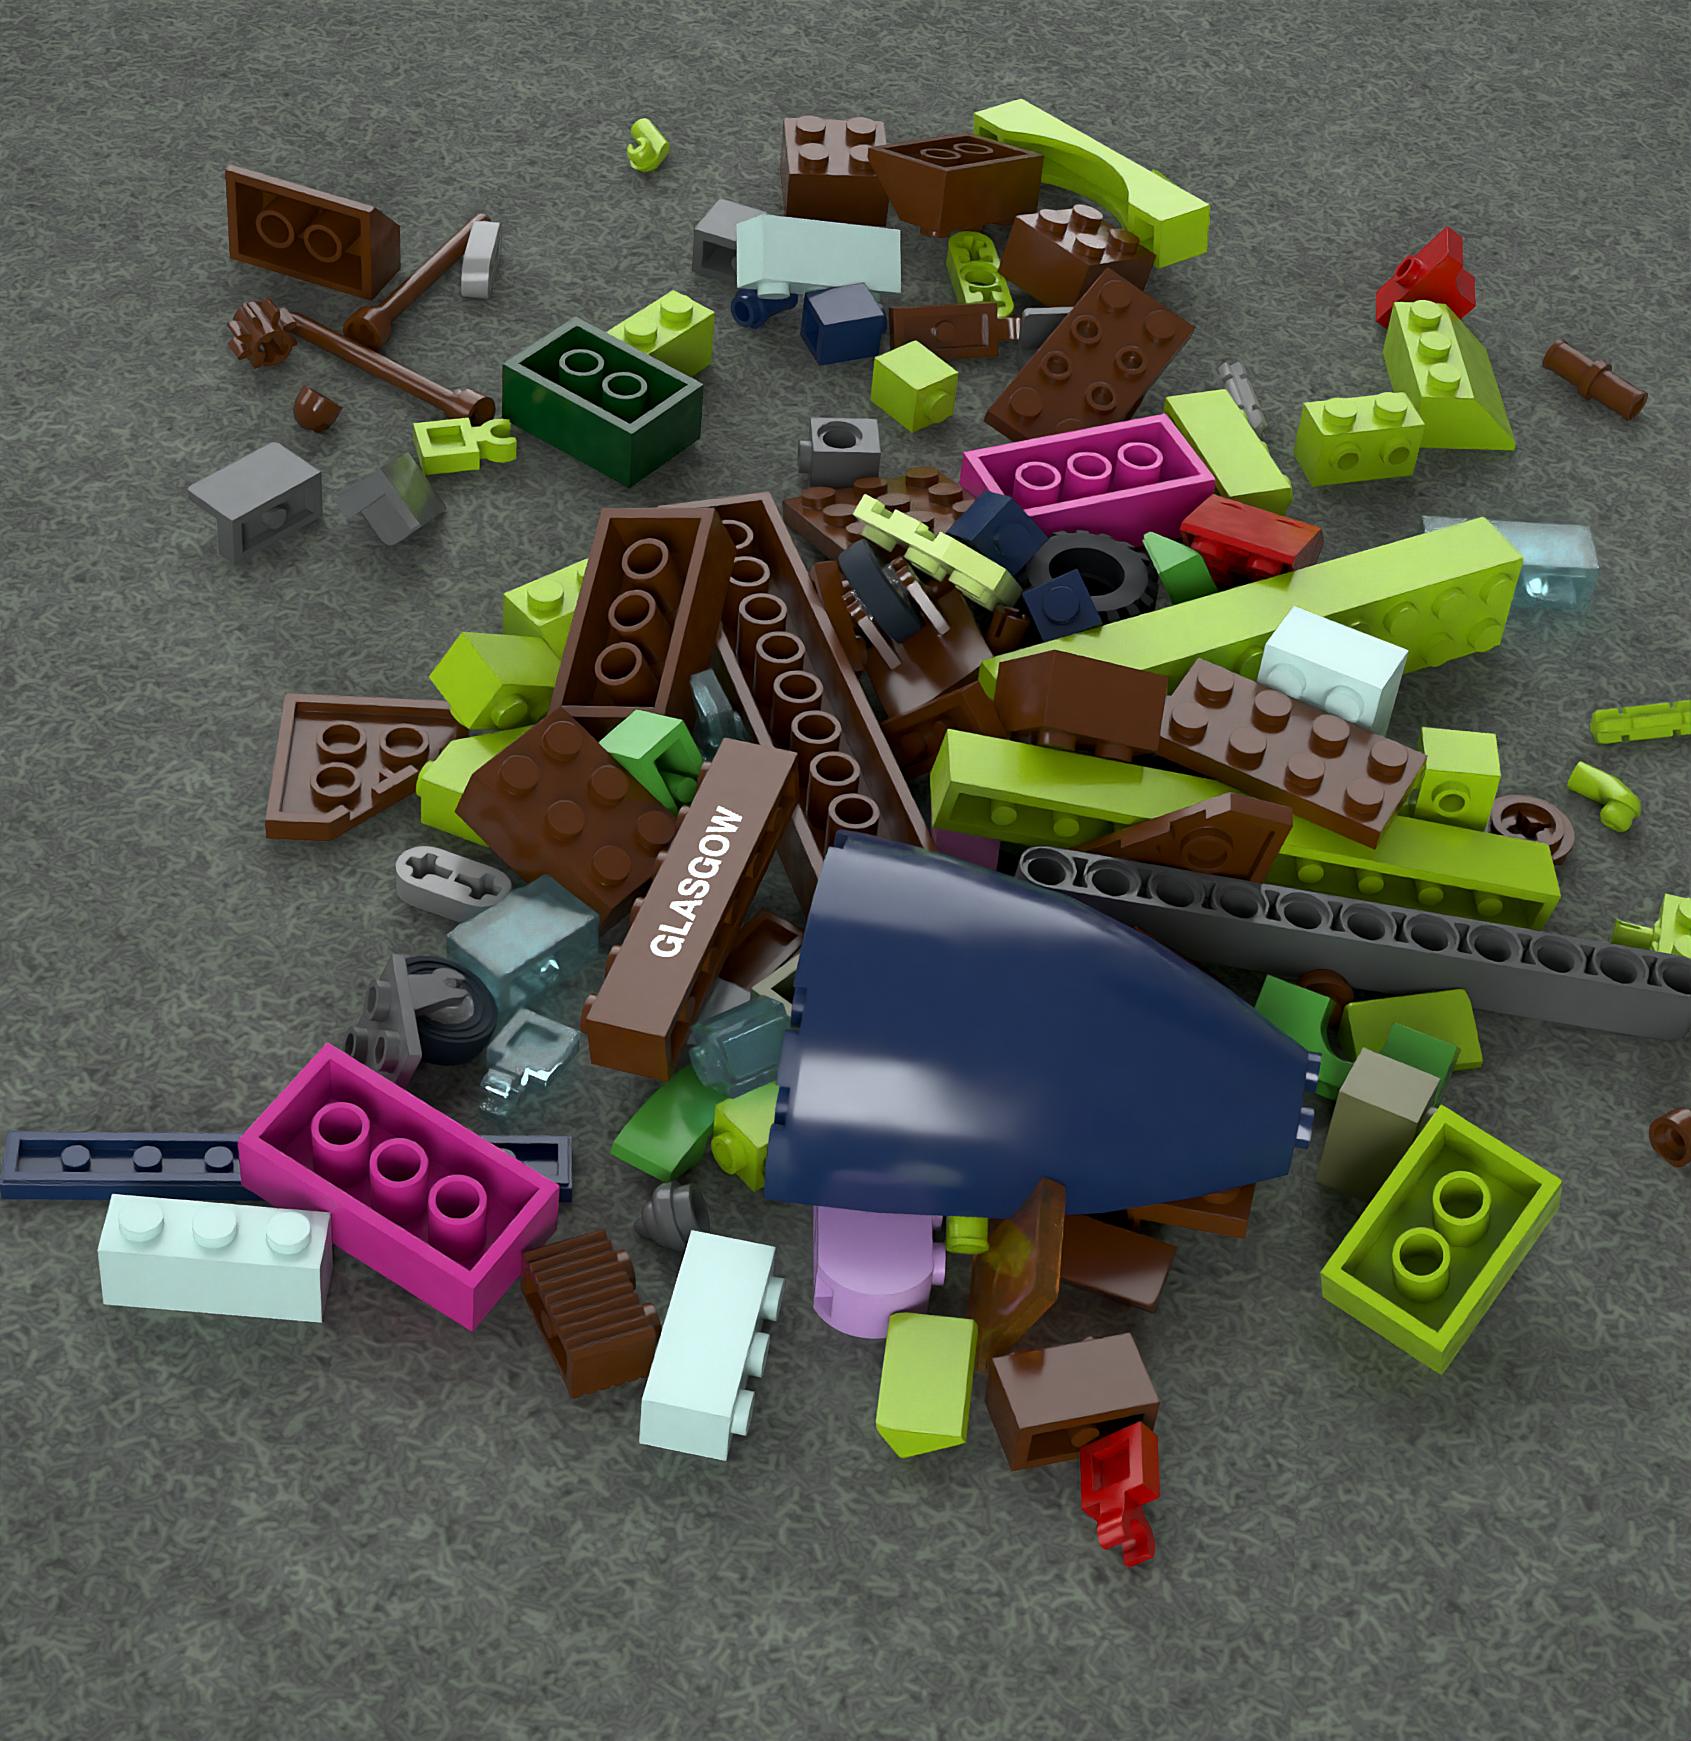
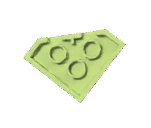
[853,494,1023,612]

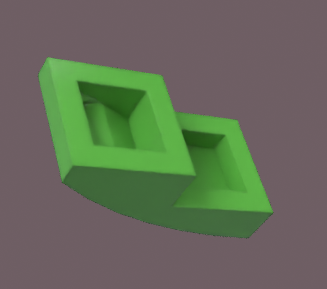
[610,1063,743,1183]

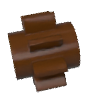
[227,297,298,369]

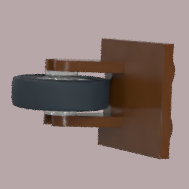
[838,539,995,718]

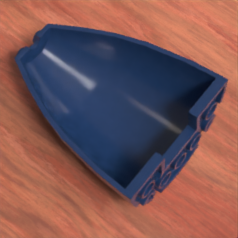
[764,829,1322,1219]

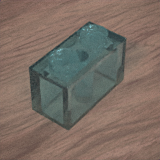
[447,874,599,1022]

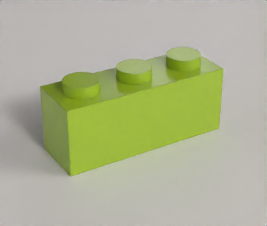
[1163,389,1293,516]

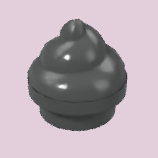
[633,1181,710,1252]

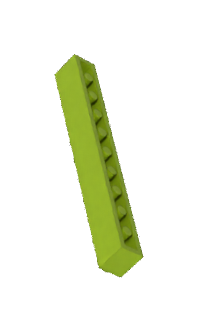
[930,729,1561,931]

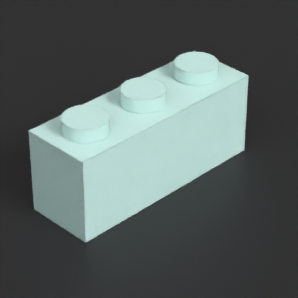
[736,214,901,303]
[97,1194,333,1323]
[639,1230,785,1461]

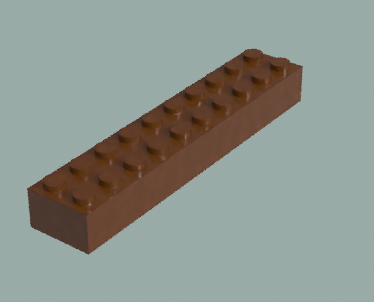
[657,491,938,921]

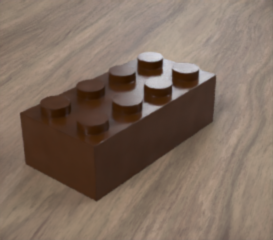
[547,508,737,742]

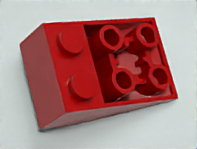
[1180,494,1324,590]

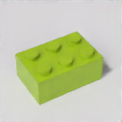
[1320,1104,1563,1375]

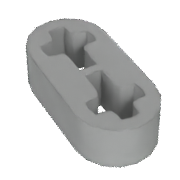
[461,220,502,299]
[395,846,512,928]

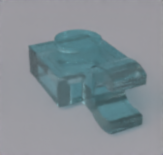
[479,1007,580,1124]

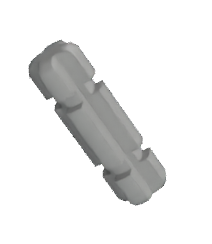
[1216,362,1267,441]

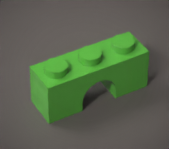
[1254,974,1461,1108]

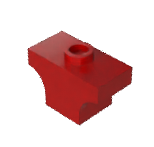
[1376,226,1476,330]

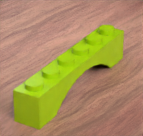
[973,99,1210,269]

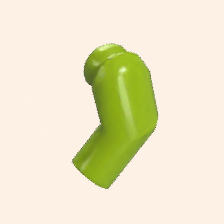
[627,118,671,173]

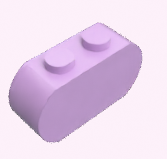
[813,1205,946,1339]

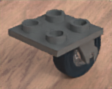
[342,954,498,1090]

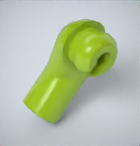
[1567,761,1642,832]

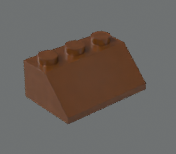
[867,132,1044,238]
[225,164,401,301]

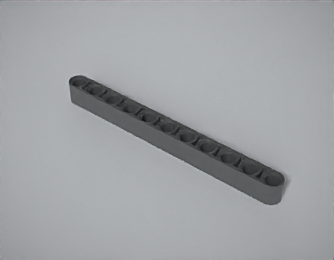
[1014,846,1691,1041]

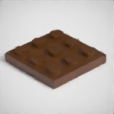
[782,466,977,568]

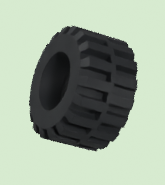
[1013,530,1159,649]

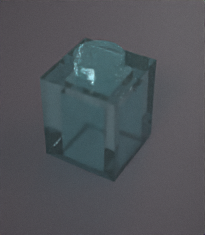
[689,994,792,1099]

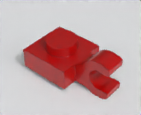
[1080,1421,1160,1568]

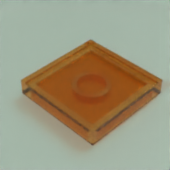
[966,1177,1067,1372]

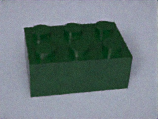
[502,316,704,488]

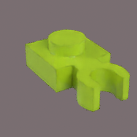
[413,418,517,475]

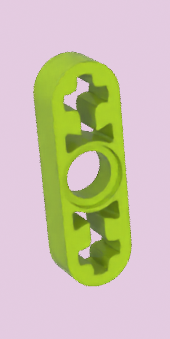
[946,231,1014,317]

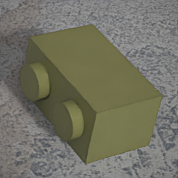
[1315,1047,1441,1204]

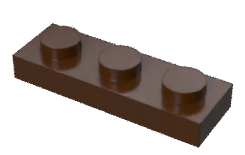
[878,680,1009,781]

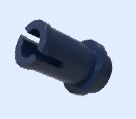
[731,288,798,329]

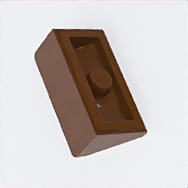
[1018,1214,1177,1314]

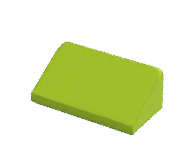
[1337,989,1483,1071]
[876,1312,979,1458]

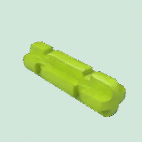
[1589,700,1691,745]

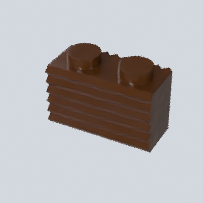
[520,1229,662,1399]

